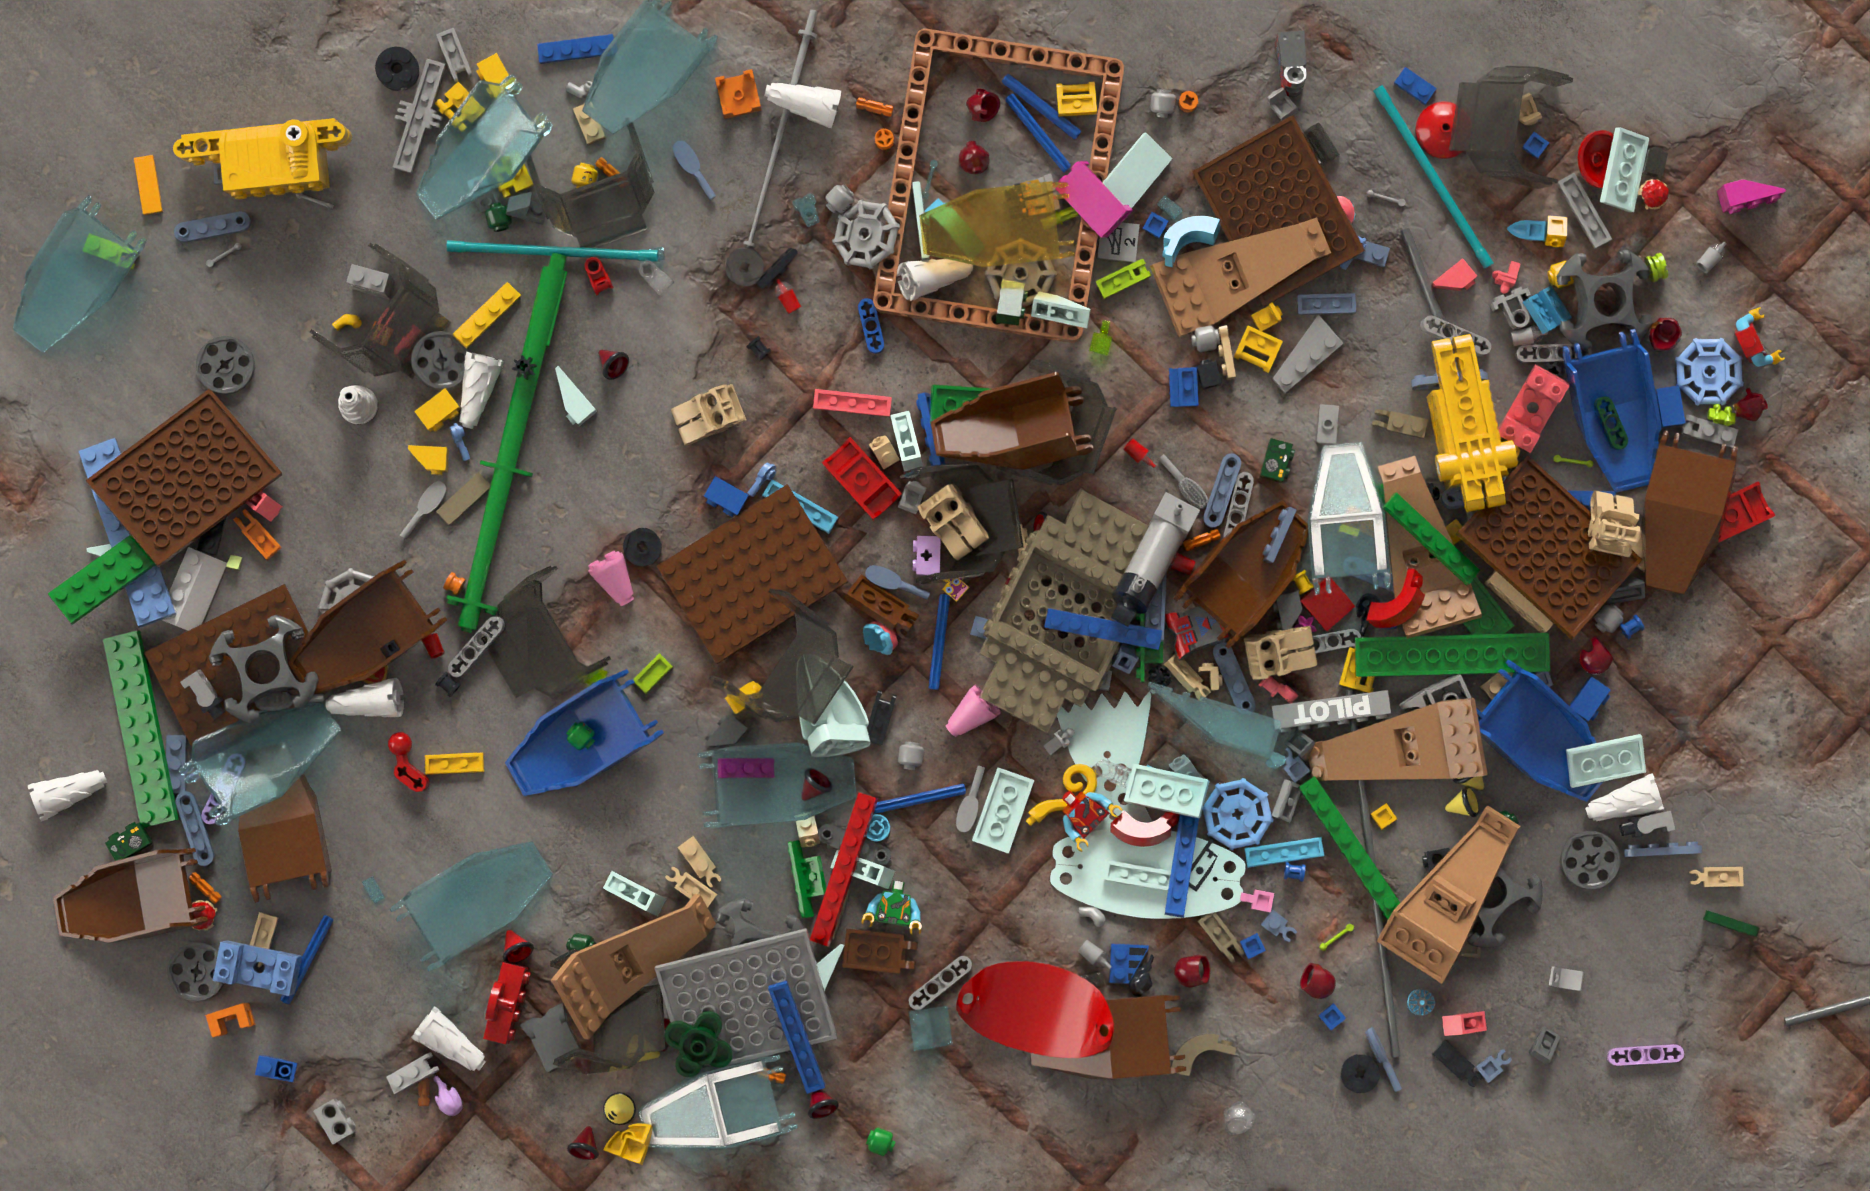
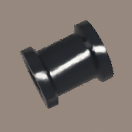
[746,336,772,362]
[435,672,461,697]

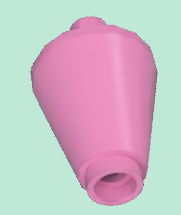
[588,551,634,606]
[946,684,1001,737]

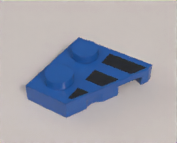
[1109,944,1149,984]

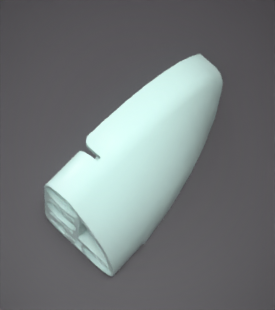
[797,655,871,757]

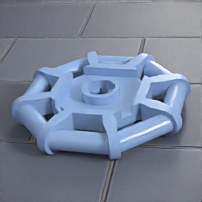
[1675,338,1744,406]
[1202,778,1274,850]

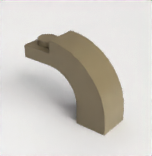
[1171,1034,1236,1076]

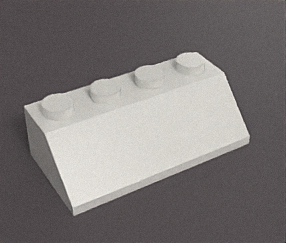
[163,547,227,631]

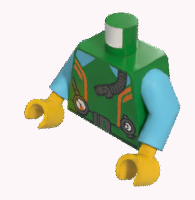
[861,880,921,934]

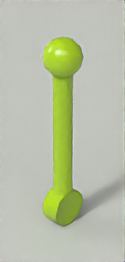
[1553,455,1594,468]
[1319,924,1354,951]

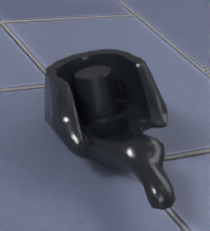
[1356,593,1380,637]
[1129,954,1154,997]

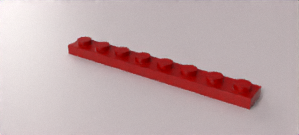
[810,792,878,947]

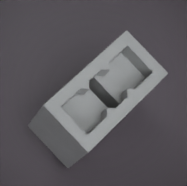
[313,1098,356,1144]

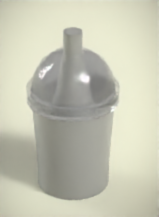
[1696,242,1726,273]
[1511,325,1548,347]
[1078,940,1112,969]

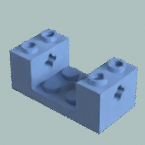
[213,940,302,996]

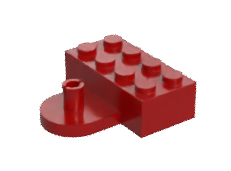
[483,962,531,1044]

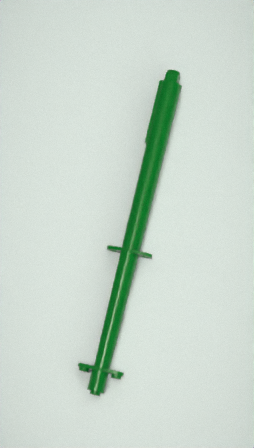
[446,253,567,633]

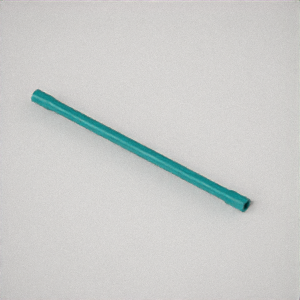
[1373,85,1494,269]
[447,240,658,262]

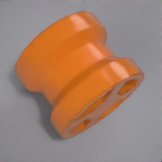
[1178,91,1198,113]
[875,129,894,150]
[443,572,466,596]

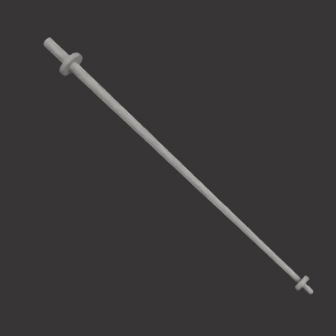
[743,10,818,248]

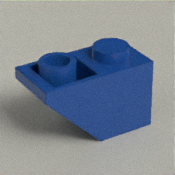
[255,1055,298,1082]

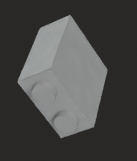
[346,264,395,300]

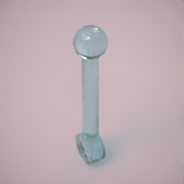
[922,160,938,198]

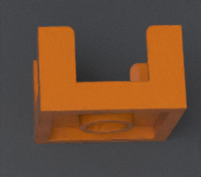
[715,69,762,119]
[205,1003,256,1038]

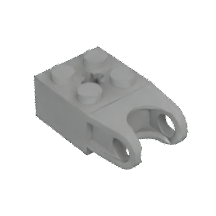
[1399,674,1471,709]

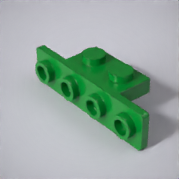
[1136,613,1163,683]
[788,840,827,918]

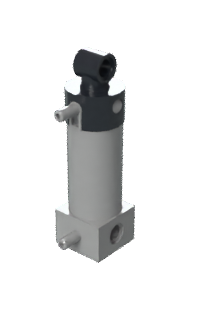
[1111,492,1200,627]

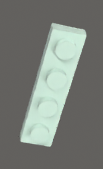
[1104,860,1171,891]

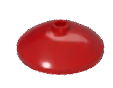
[1415,102,1473,159]
[1578,130,1614,188]

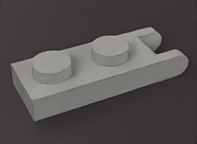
[436,28,473,82]
[387,1052,439,1094]

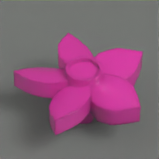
[1294,615,1317,632]

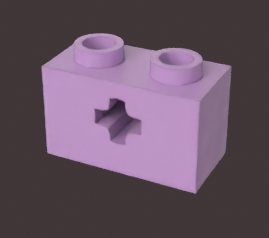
[913,536,941,577]

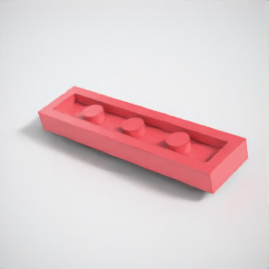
[813,389,892,417]

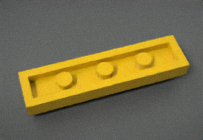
[453,282,521,349]

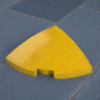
[603,1123,653,1165]

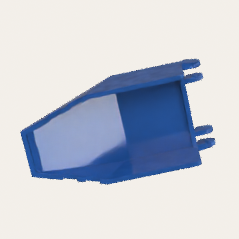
[1563,329,1662,493]
[1476,660,1604,802]
[505,669,664,796]

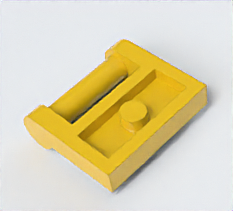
[1056,81,1097,117]
[1234,326,1283,373]
[1339,647,1375,693]

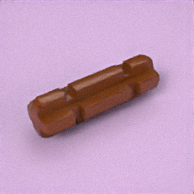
[418,1076,430,1107]

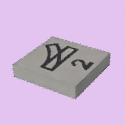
[1097,222,1140,263]

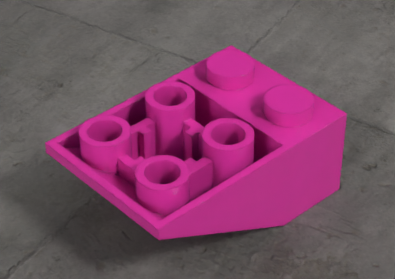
[1717,179,1786,214]

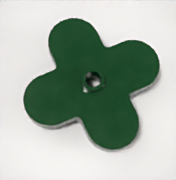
[665,1011,733,1077]

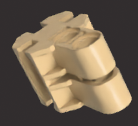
[671,384,746,446]
[918,483,989,561]
[1588,490,1640,557]
[1244,626,1317,679]

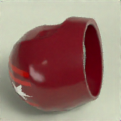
[1579,636,1614,675]

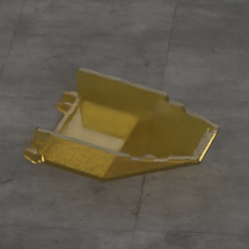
[919,181,1075,267]

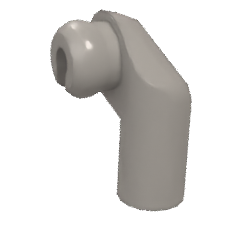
[565,81,594,98]
[1079,907,1105,927]

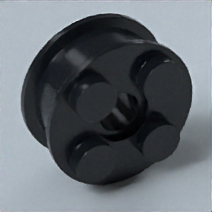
[375,46,419,91]

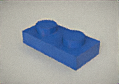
[1394,67,1437,105]

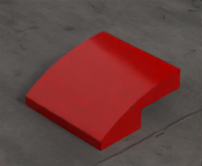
[1300,575,1355,632]

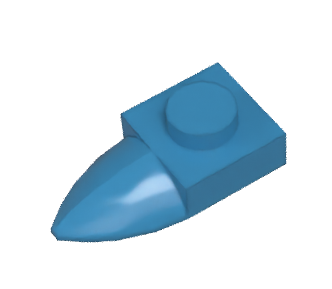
[1507,220,1547,241]

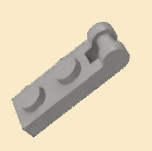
[1681,415,1739,449]

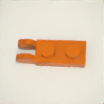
[233,509,282,560]

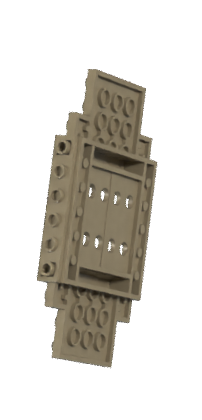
[979,490,1149,733]

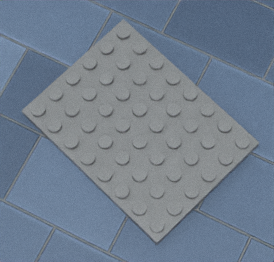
[655,928,837,1073]

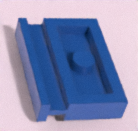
[1169,367,1199,407]

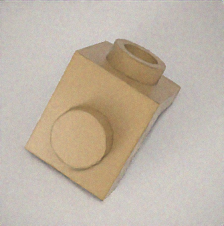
[1512,93,1542,125]
[869,435,900,469]
[1198,663,1222,691]
[795,814,820,847]

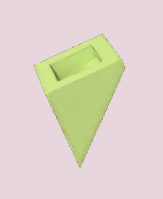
[226,555,243,570]

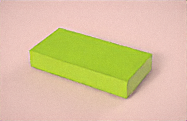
[633,653,673,694]

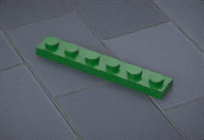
[1383,492,1480,586]

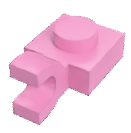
[1240,889,1274,913]

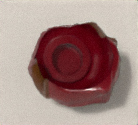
[1649,318,1682,351]

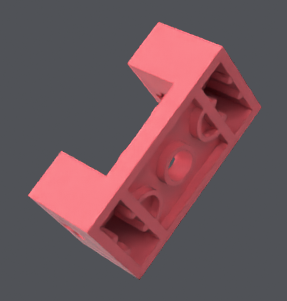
[1498,364,1570,453]

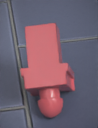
[1492,261,1520,294]

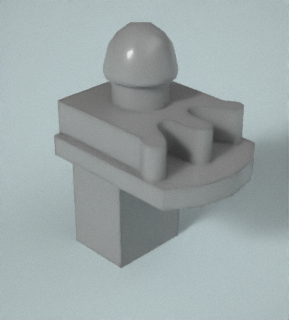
[1043,728,1074,755]

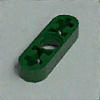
[1594,396,1628,449]
[1703,910,1760,937]

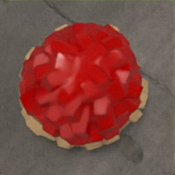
[1638,179,1669,210]
[192,900,217,931]

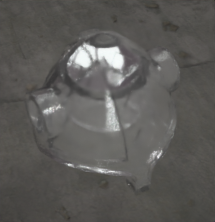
[1224,1101,1256,1135]

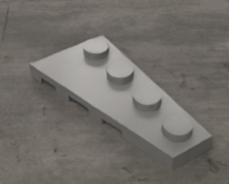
[1272,314,1344,393]

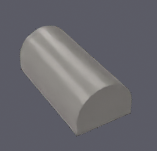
[1271,779,1301,823]

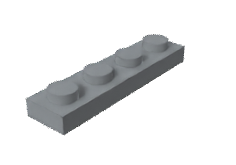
[1557,173,1612,249]

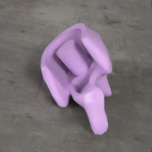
[434,1076,463,1116]

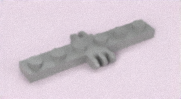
[393,59,446,174]

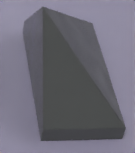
[1606,576,1645,605]
[1284,729,1315,763]

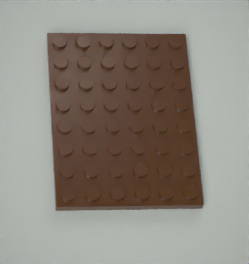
[1192,115,1366,307]
[86,389,282,568]
[1456,455,1643,640]
[657,484,848,664]
[144,584,336,757]

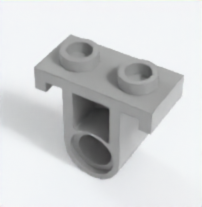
[1490,287,1531,330]

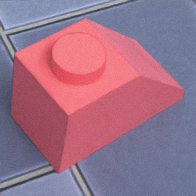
[1431,258,1477,291]
[245,491,283,522]
[1442,1011,1487,1036]

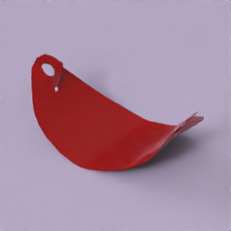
[956,961,1114,1058]

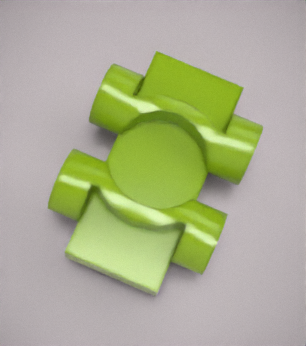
[1707,404,1736,426]

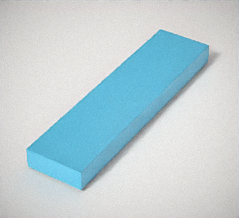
[762,479,839,534]
[1244,837,1324,868]

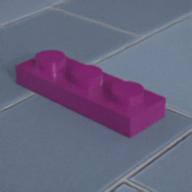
[718,758,775,778]

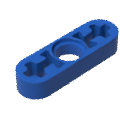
[858,298,884,354]

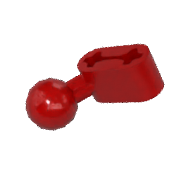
[388,732,430,792]

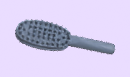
[673,141,716,200]
[865,565,930,600]
[1365,1027,1402,1092]

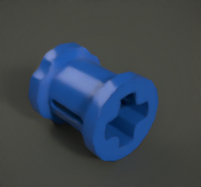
[1619,615,1645,640]
[1284,862,1306,882]

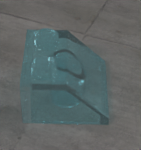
[909,1006,953,1050]

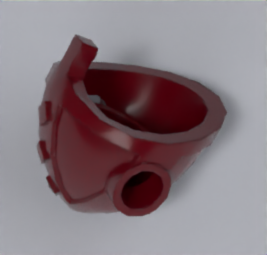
[966,88,1000,122]
[959,141,990,175]
[1733,387,1768,422]

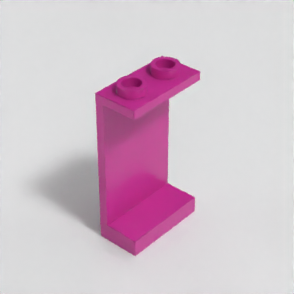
[1055,161,1133,238]

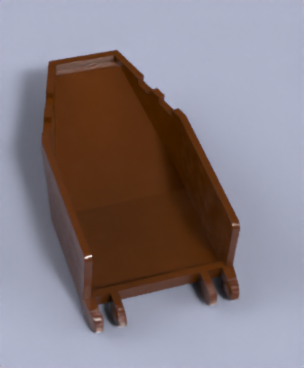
[931,372,1093,470]
[1641,431,1738,595]
[1173,501,1310,649]
[288,560,447,694]
[238,743,332,903]
[53,848,208,943]
[1031,995,1186,1079]

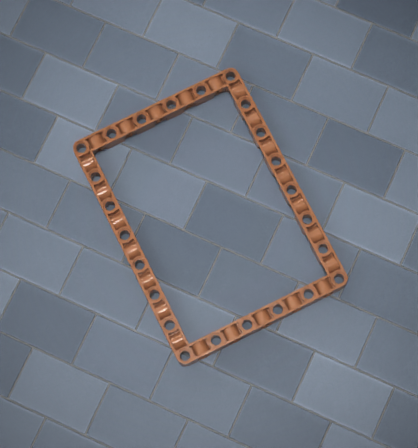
[873,29,1124,343]

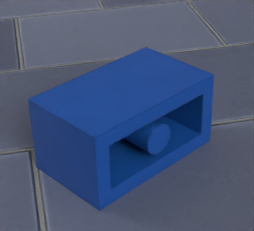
[1655,385,1686,429]
[704,476,749,517]
[1569,676,1610,722]

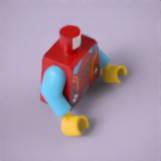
[1735,307,1785,367]
[1062,791,1123,852]

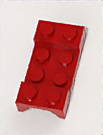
[822,437,902,521]
[1718,481,1775,543]

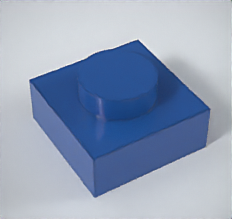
[1522,132,1549,159]
[1142,212,1168,238]
[1240,933,1266,959]
[1318,1003,1346,1031]

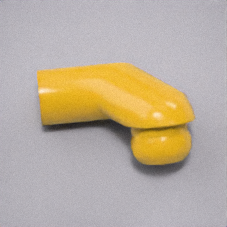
[332,314,362,331]

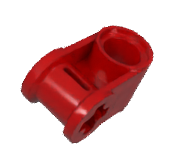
[585,257,614,296]

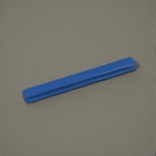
[1002,74,1081,139]
[1006,94,1071,172]
[929,594,950,690]
[874,784,966,814]
[280,915,333,1004]

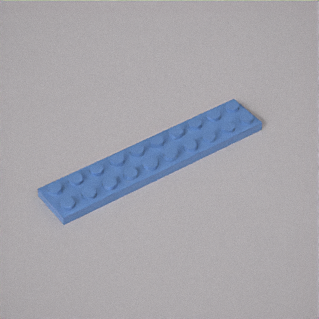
[79,438,176,628]

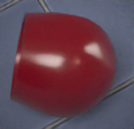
[1174,955,1210,988]
[1300,963,1336,999]

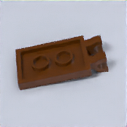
[844,574,919,639]
[842,928,918,974]

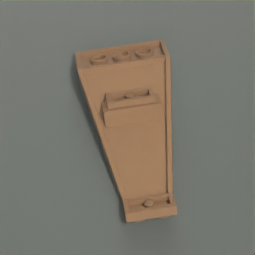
[1150,218,1331,337]
[1378,456,1482,639]
[1308,698,1488,781]
[1377,806,1521,983]
[551,894,716,1039]

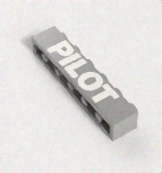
[1272,690,1391,733]

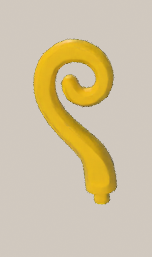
[1026,764,1097,826]

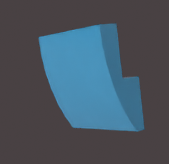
[1523,285,1572,334]

